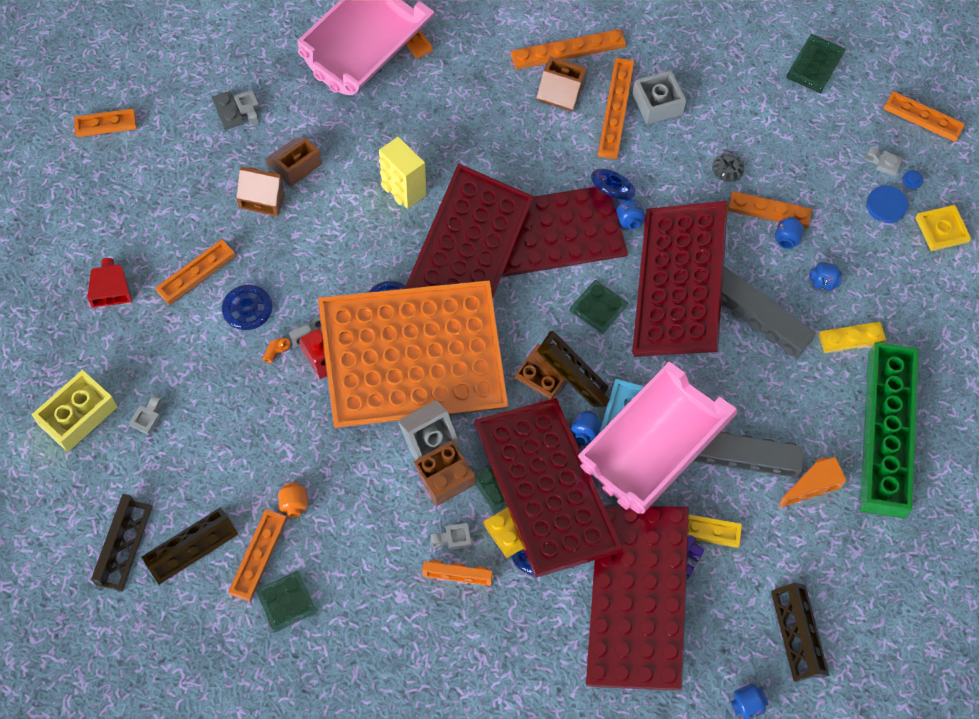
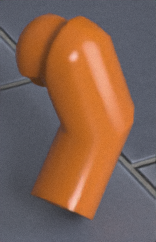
[262,338,291,363]

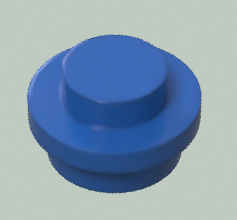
[903,170,923,189]

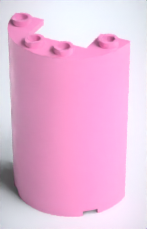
[298,0,434,95]
[578,362,737,514]

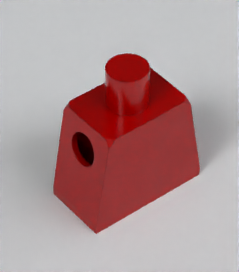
[87,258,132,308]
[300,329,327,380]

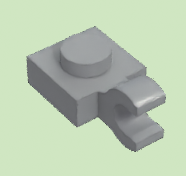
[234,90,259,126]
[864,147,903,176]
[289,317,322,348]
[129,395,164,436]
[430,523,472,550]

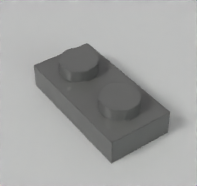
[212,91,243,130]

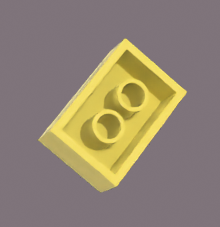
[379,137,426,209]
[31,370,118,452]

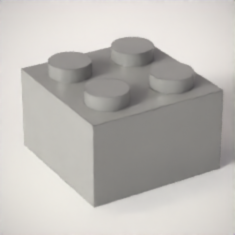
[632,70,686,125]
[398,400,460,460]

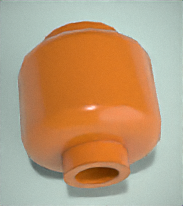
[278,482,308,518]

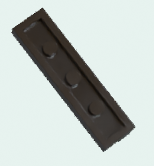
[537,331,610,407]
[91,494,153,592]
[141,507,238,585]
[771,582,830,682]

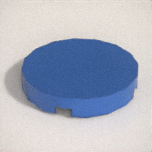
[866,186,908,223]

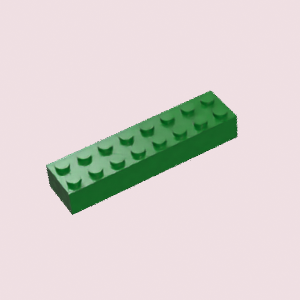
[860,342,918,519]

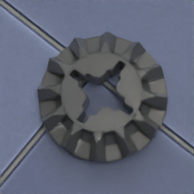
[712,153,744,182]

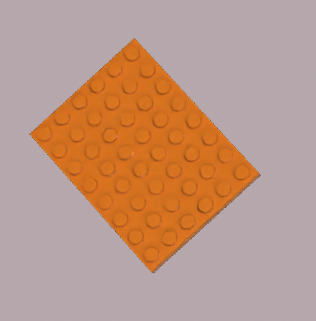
[318,281,508,428]

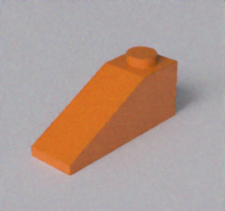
[779,457,847,508]

